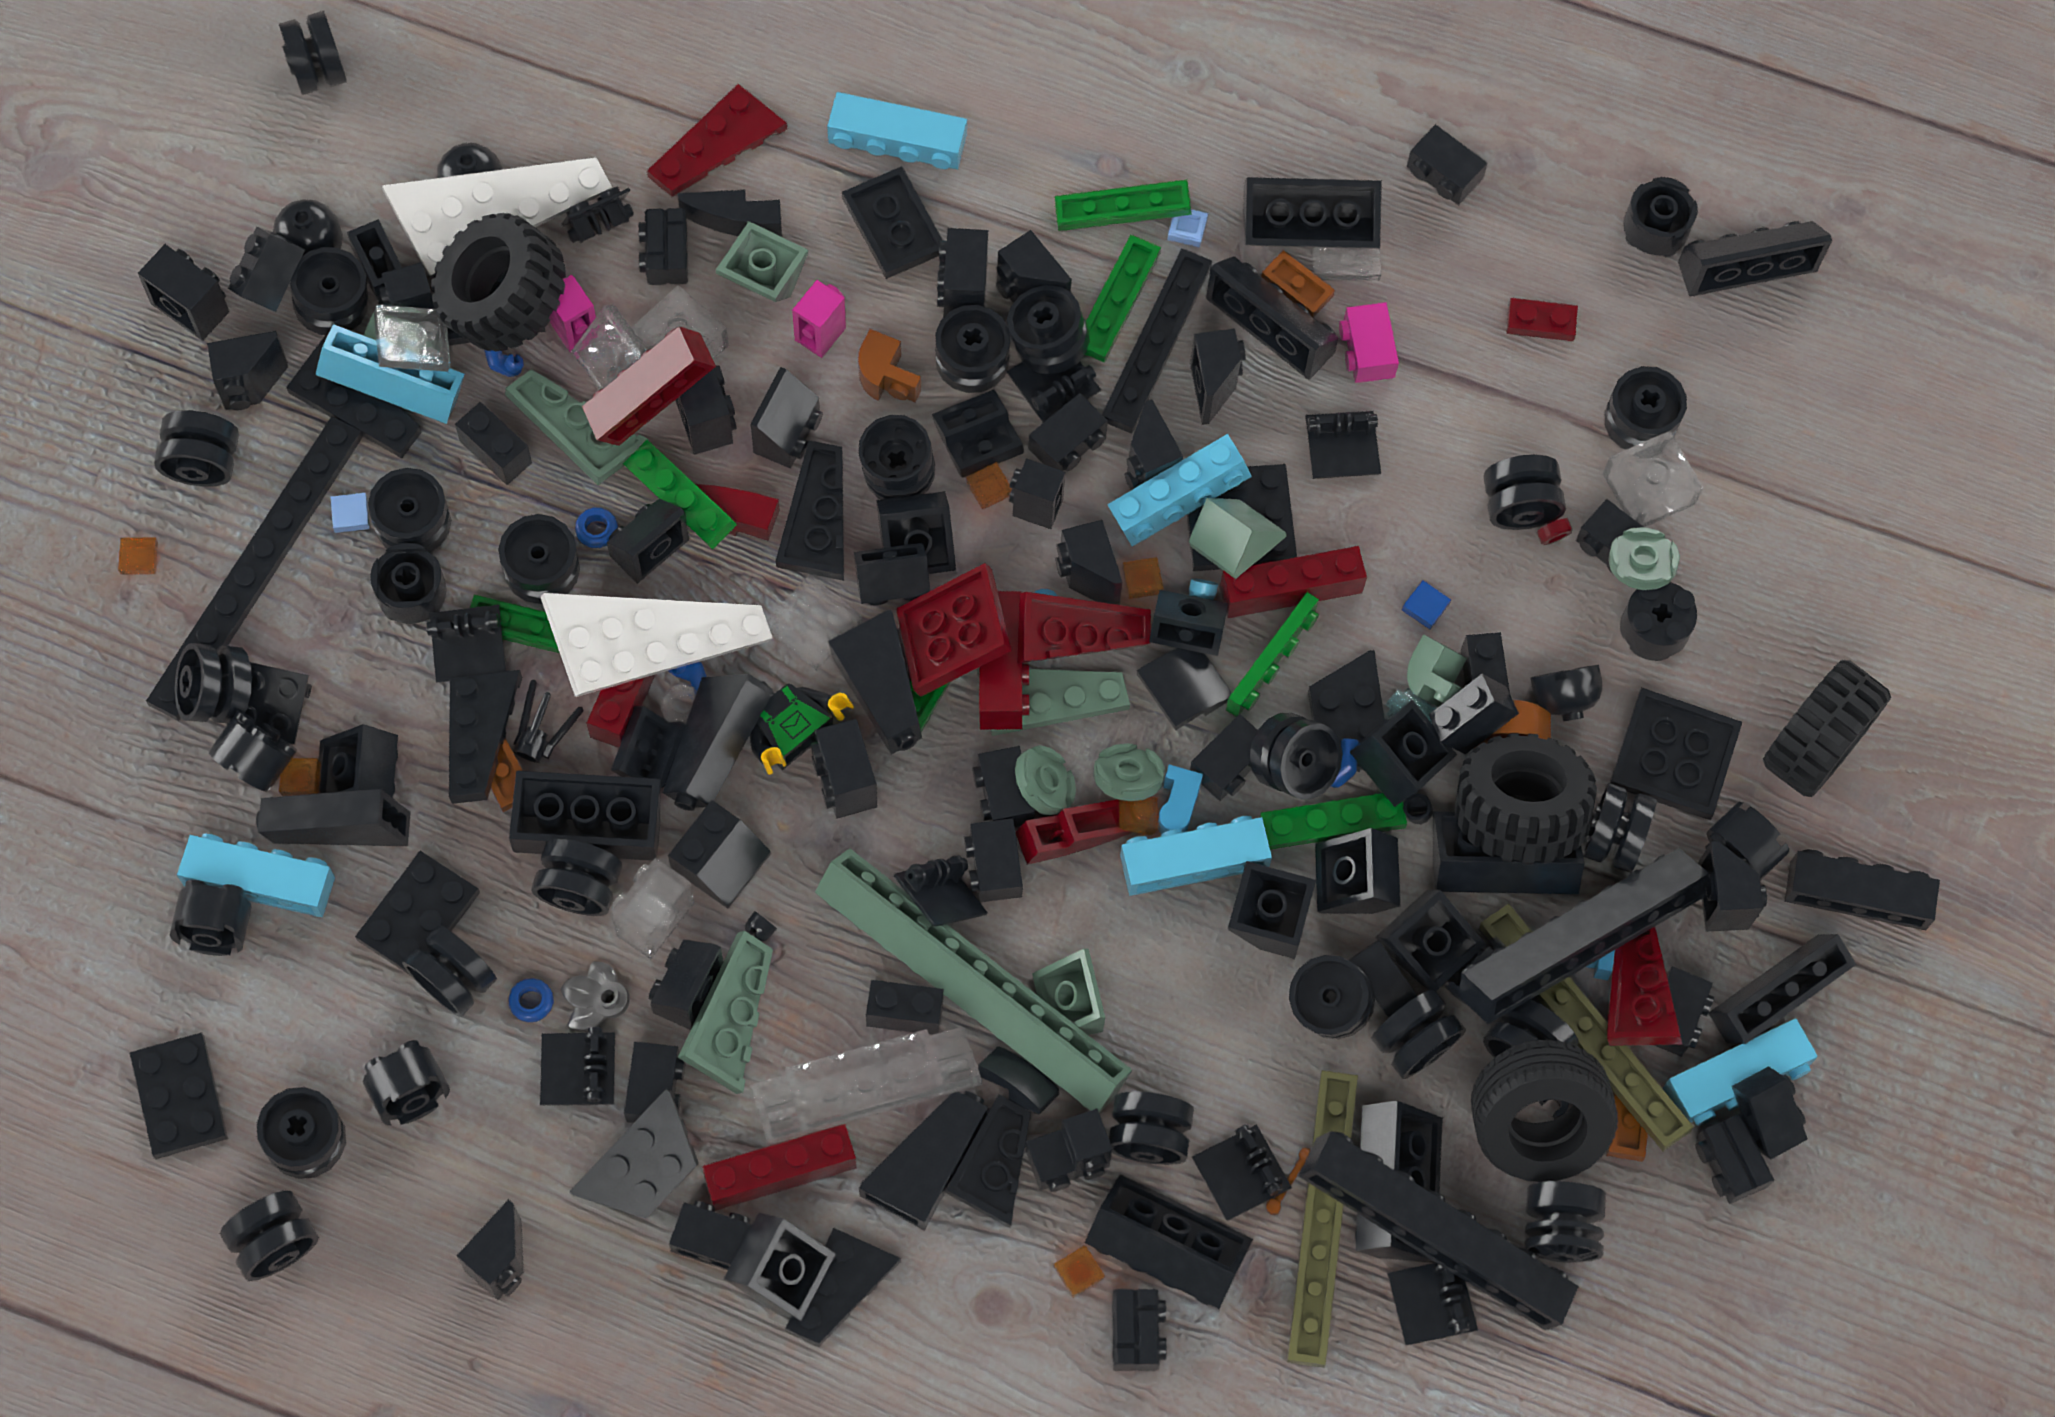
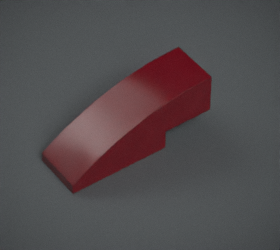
[695,484,780,541]
[1015,799,1135,865]

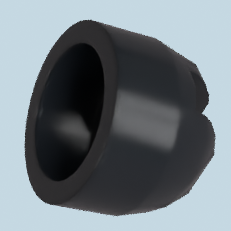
[1403,794,1433,825]
[745,911,777,942]

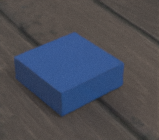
[1402,580,1451,629]

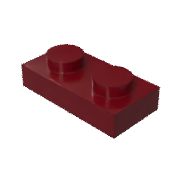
[1506,298,1578,342]

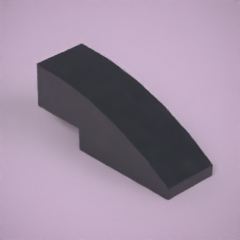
[678,190,782,237]

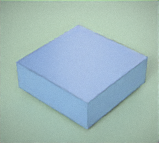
[1167,209,1208,248]
[331,493,370,533]

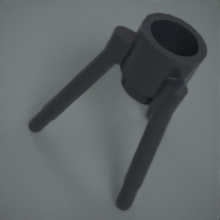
[513,679,584,763]

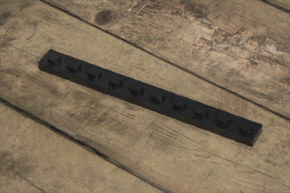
[146,416,363,721]

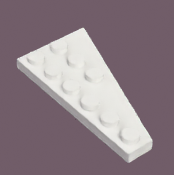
[382,157,612,278]
[541,593,773,697]

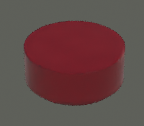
[1536,518,1573,545]

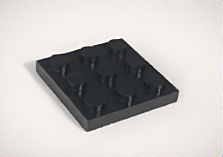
[1187,464,1297,571]
[1610,687,1743,820]

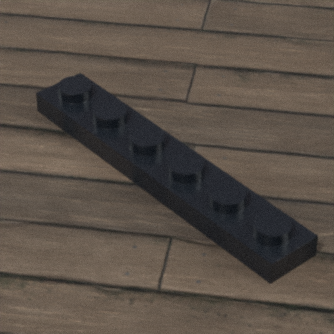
[1102,248,1213,434]

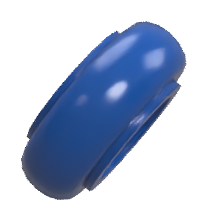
[575,507,618,548]
[508,978,554,1023]

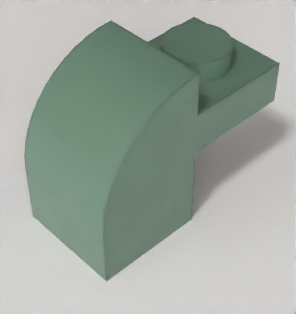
[1407,634,1467,707]

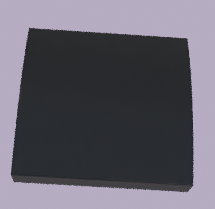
[932,389,1024,478]
[1137,648,1232,731]

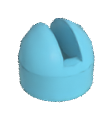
[1189,578,1218,600]

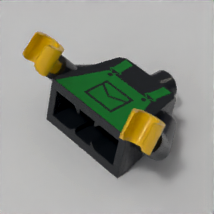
[750,681,854,775]

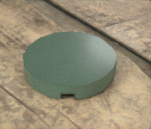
[1608,527,1680,590]
[1093,743,1165,801]
[1015,745,1076,816]

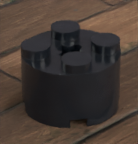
[1623,177,1698,257]
[370,543,447,624]
[1620,582,1697,661]
[209,710,297,792]
[1705,801,1789,881]
[170,880,252,956]
[363,1040,450,1126]

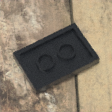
[842,166,943,279]
[355,851,480,977]
[129,1032,228,1159]

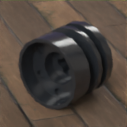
[858,415,935,500]
[1524,1181,1606,1263]

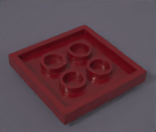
[896,563,1011,697]

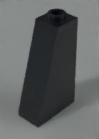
[828,609,922,755]
[662,674,773,811]
[256,789,410,846]
[859,1090,988,1231]

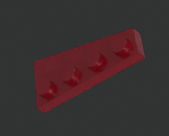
[647,84,788,197]
[1017,592,1151,664]
[1607,926,1683,1046]

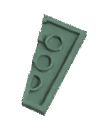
[505,369,650,485]
[977,668,1130,736]
[678,931,773,1094]

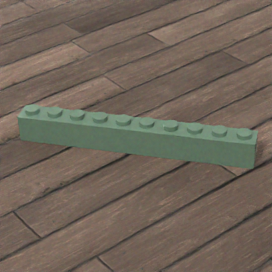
[815,848,1132,1113]

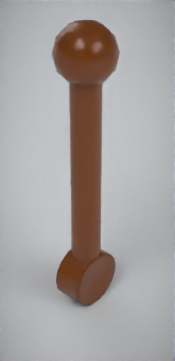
[1266,1148,1311,1215]

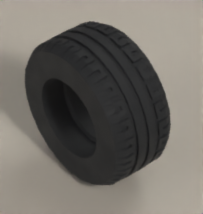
[1471,1040,1618,1182]

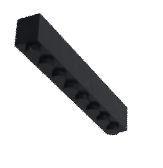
[1459,848,1709,1024]
[1298,1131,1579,1331]

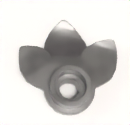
[561,961,629,1031]

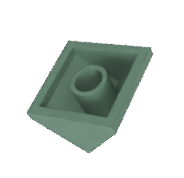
[716,222,808,302]
[1189,498,1287,579]
[1032,948,1105,1035]

